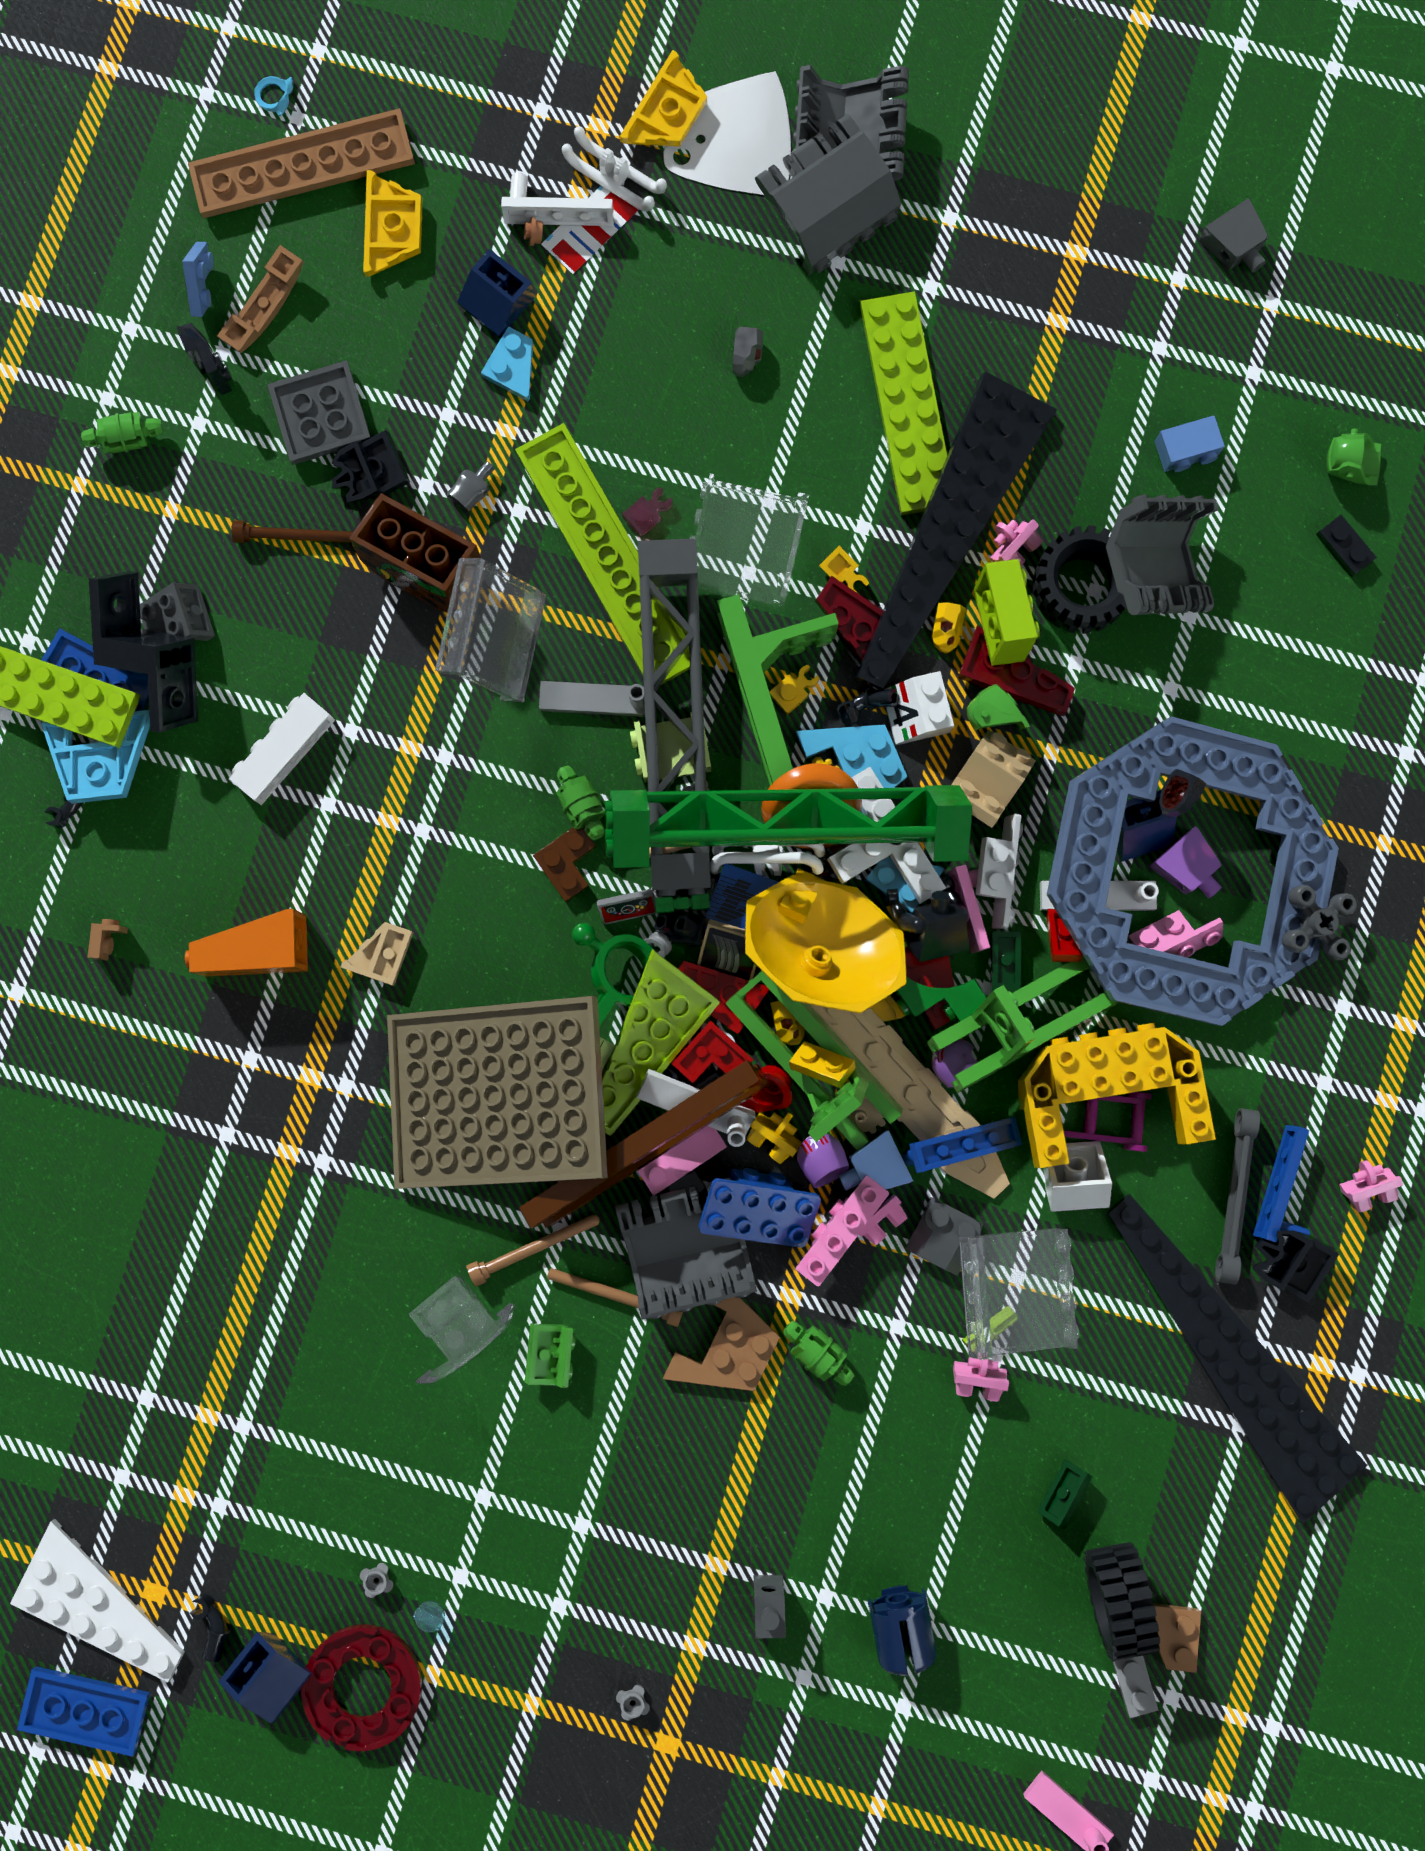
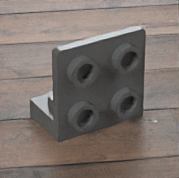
[140,582,215,641]

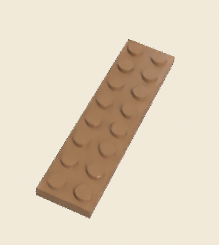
[188,108,415,218]

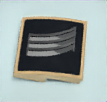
[697,919,757,981]

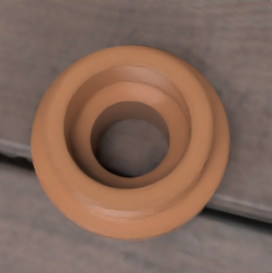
[524,217,543,246]

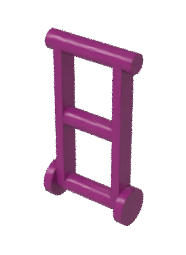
[1064,1092,1152,1152]

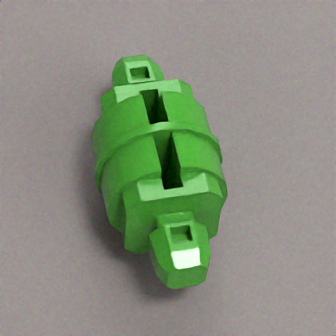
[81,412,163,454]
[556,765,605,840]
[783,1321,854,1386]

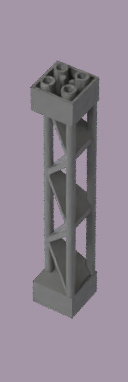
[638,538,711,897]

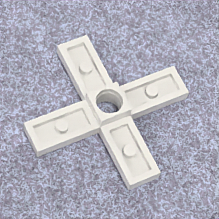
[827,767,946,904]

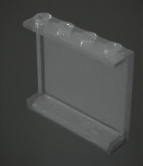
[686,473,809,609]
[435,558,546,702]
[959,1228,1079,1360]

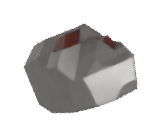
[733,327,763,377]

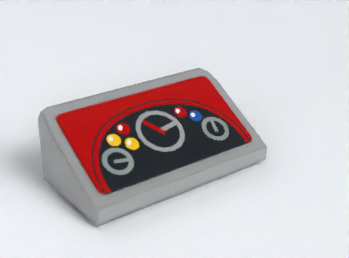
[597,889,657,925]

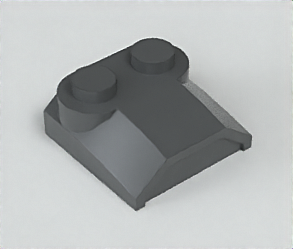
[905,1197,984,1276]

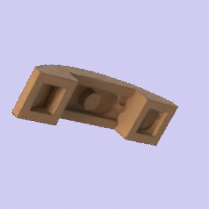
[217,245,304,353]

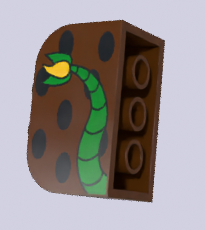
[349,493,484,613]

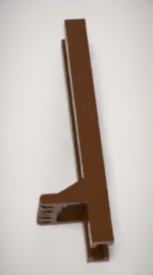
[519,1060,771,1228]

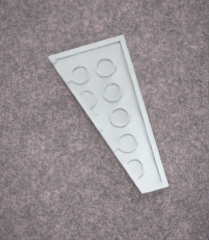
[10,1519,185,1682]

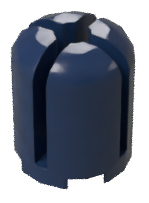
[868,1585,937,1676]

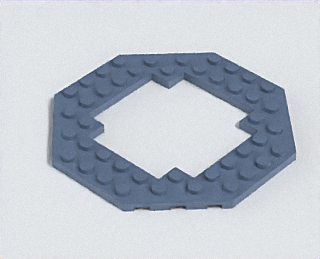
[1047,717,1339,1026]

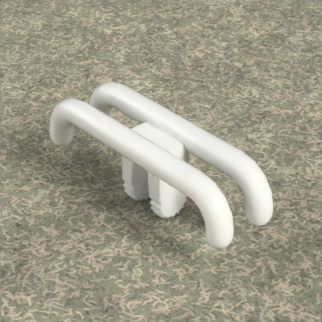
[562,126,667,212]
[710,844,825,876]

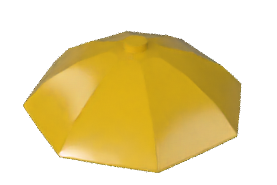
[745,875,906,1014]

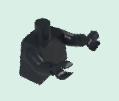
[883,875,970,962]

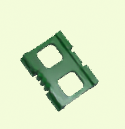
[655,893,710,914]

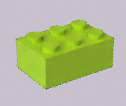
[974,559,1039,666]

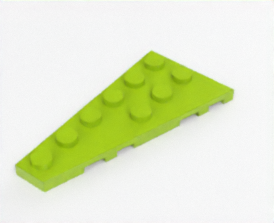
[602,949,720,1136]

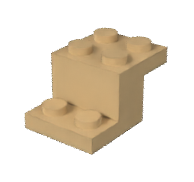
[951,730,1036,828]

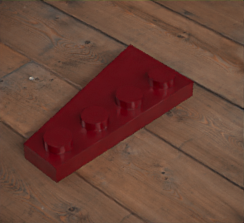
[958,625,1075,717]

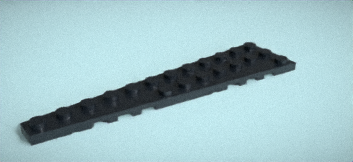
[855,371,1057,690]
[1107,1194,1368,1525]

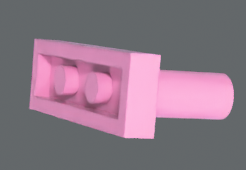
[948,865,990,954]
[1023,1771,1114,1851]

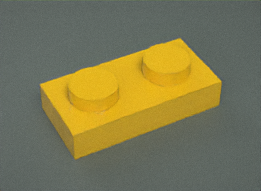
[778,868,824,924]
[789,1041,856,1089]

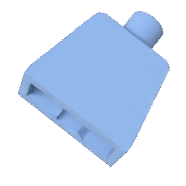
[838,1130,913,1191]

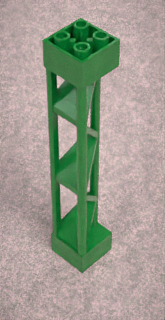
[605,785,973,868]

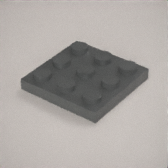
[267,360,371,465]

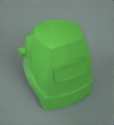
[1326,429,1382,485]
[967,684,1031,731]

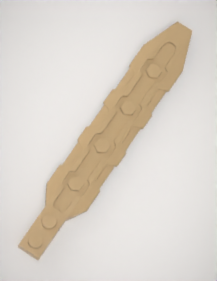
[810,1004,1010,1198]

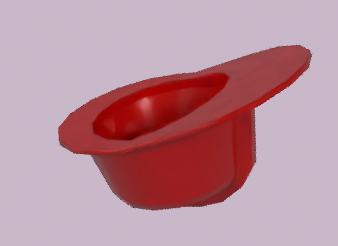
[740,1065,793,1112]

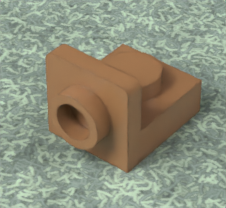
[88,919,128,961]

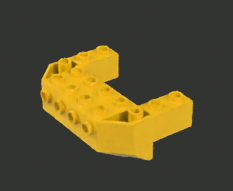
[1018,1023,1216,1168]

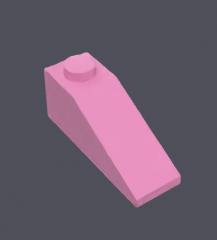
[638,1126,727,1196]

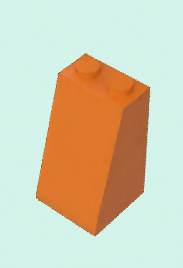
[185,909,308,977]

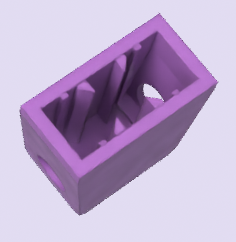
[1149,826,1222,899]

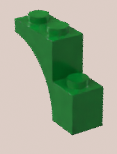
[895,977,986,1023]

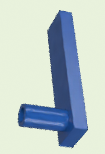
[903,1117,1022,1173]
[1253,1125,1310,1242]

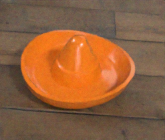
[761,763,862,849]

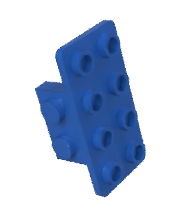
[698,1168,821,1248]

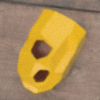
[931,603,966,653]
[770,1001,805,1045]

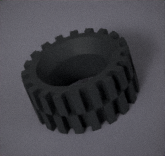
[1032,525,1127,634]
[1084,1542,1160,1662]

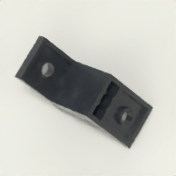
[89,571,198,733]

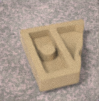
[341,922,414,986]

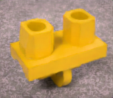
[747,1112,802,1164]

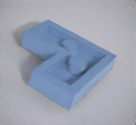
[182,242,214,317]

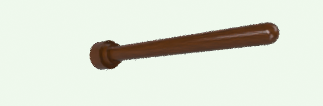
[231,520,353,543]

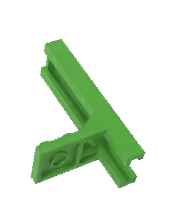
[717,594,839,786]
[927,956,1120,1093]
[726,971,903,1151]

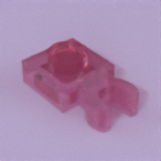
[622,487,673,537]

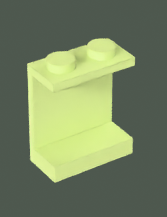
[630,712,711,783]

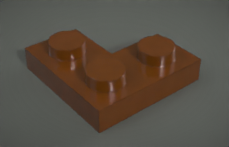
[533,827,596,902]

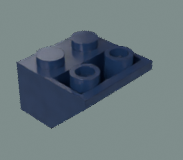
[457,249,535,338]
[1117,789,1176,862]
[218,1632,312,1723]

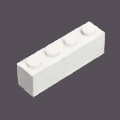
[229,693,335,805]

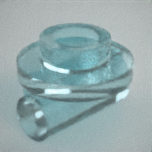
[412,1601,445,1632]

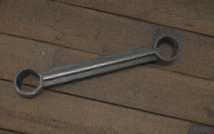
[1215,1108,1260,1285]

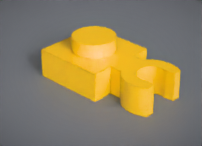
[819,545,869,592]
[770,665,820,715]

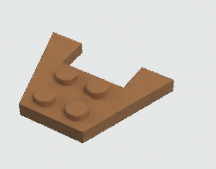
[663,1297,780,1391]

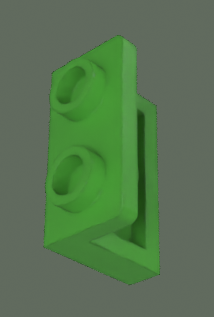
[525,1323,576,1388]

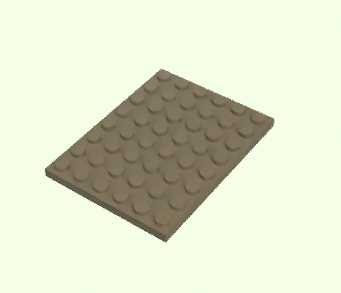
[387,996,608,1189]

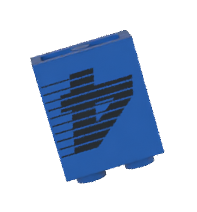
[703,864,779,932]

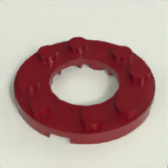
[301,1624,422,1751]

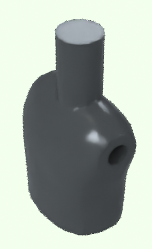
[447,461,495,513]

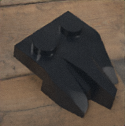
[176,323,233,395]
[332,430,410,503]
[1252,1231,1339,1303]

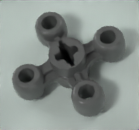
[1282,885,1357,961]

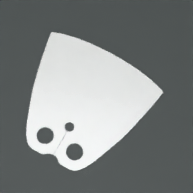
[663,71,791,195]

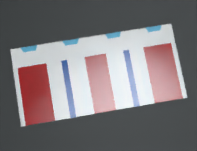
[541,186,639,274]

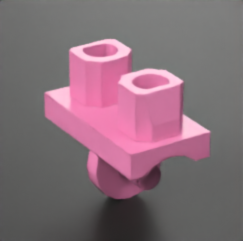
[990,520,1043,566]
[1339,1160,1403,1213]
[859,1194,907,1245]
[953,1351,1009,1402]

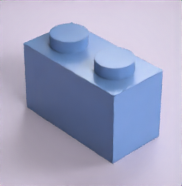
[1154,416,1225,472]

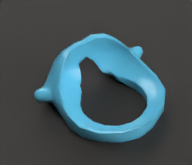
[254,76,293,116]

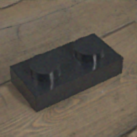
[1316,515,1377,577]

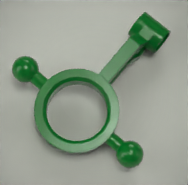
[572,923,654,1027]

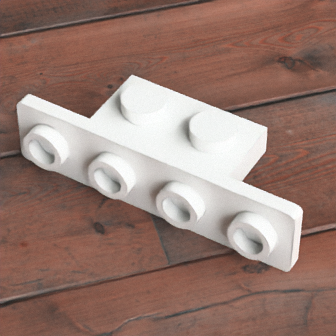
[975,814,1023,929]

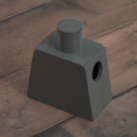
[1198,198,1268,273]
[753,1575,786,1639]

